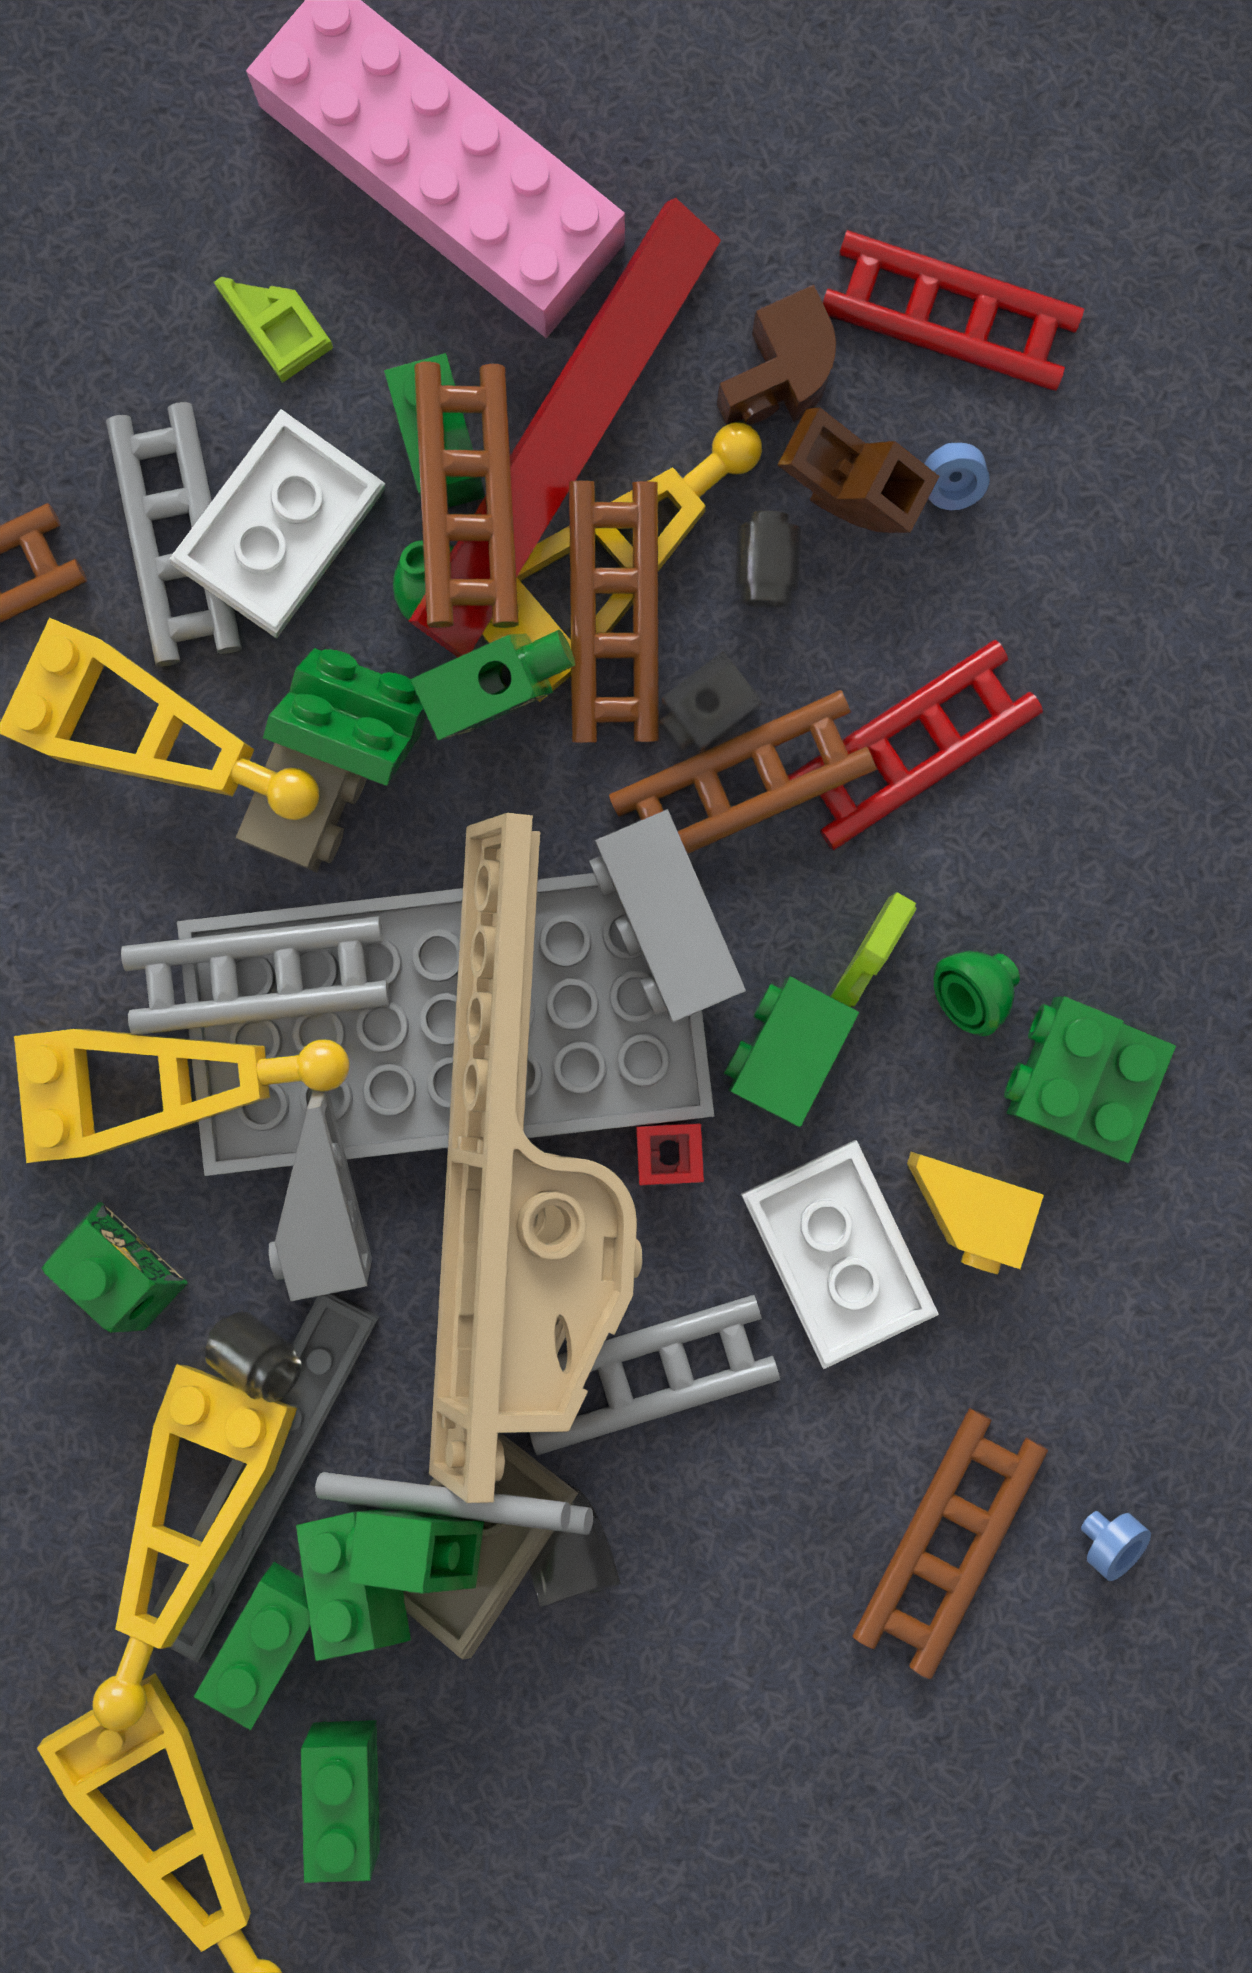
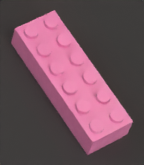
[246,0,625,338]

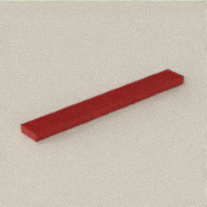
[409,198,721,657]

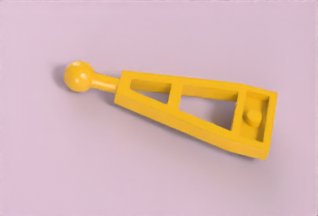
[482,422,762,702]
[0,618,319,820]
[14,1029,350,1163]
[93,1364,297,1731]
[37,1673,282,1973]

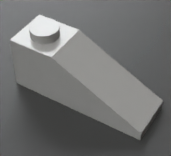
[269,1090,372,1301]

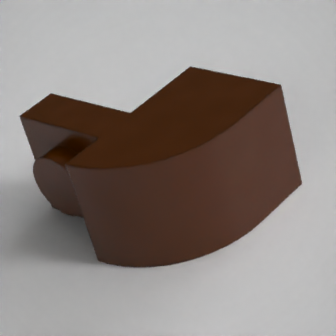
[717,284,836,425]
[778,407,940,533]

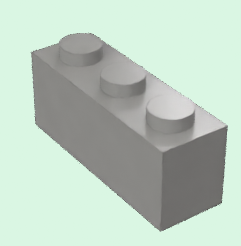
[589,809,746,1023]

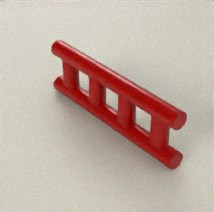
[823,230,1084,391]
[788,640,1043,851]

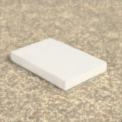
[169,409,385,638]
[741,1140,939,1369]

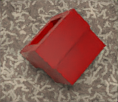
[636,1123,704,1185]

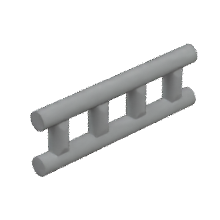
[106,402,242,667]
[121,916,390,1035]
[530,1295,781,1455]
[315,1472,593,1535]

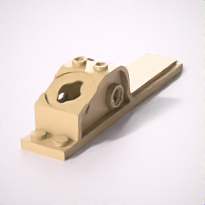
[429,813,642,1503]

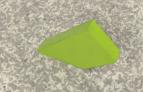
[214,277,333,383]
[830,892,917,1007]

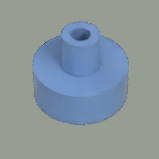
[924,443,990,510]
[1081,1511,1151,1581]

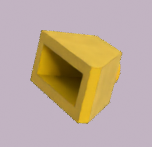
[907,1152,1044,1275]

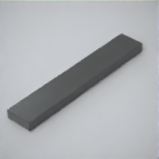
[151,1293,380,1663]

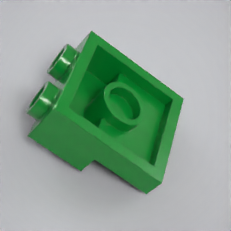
[263,648,426,786]
[1004,996,1176,1163]

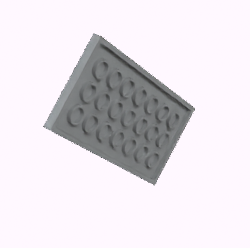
[177,873,714,1176]

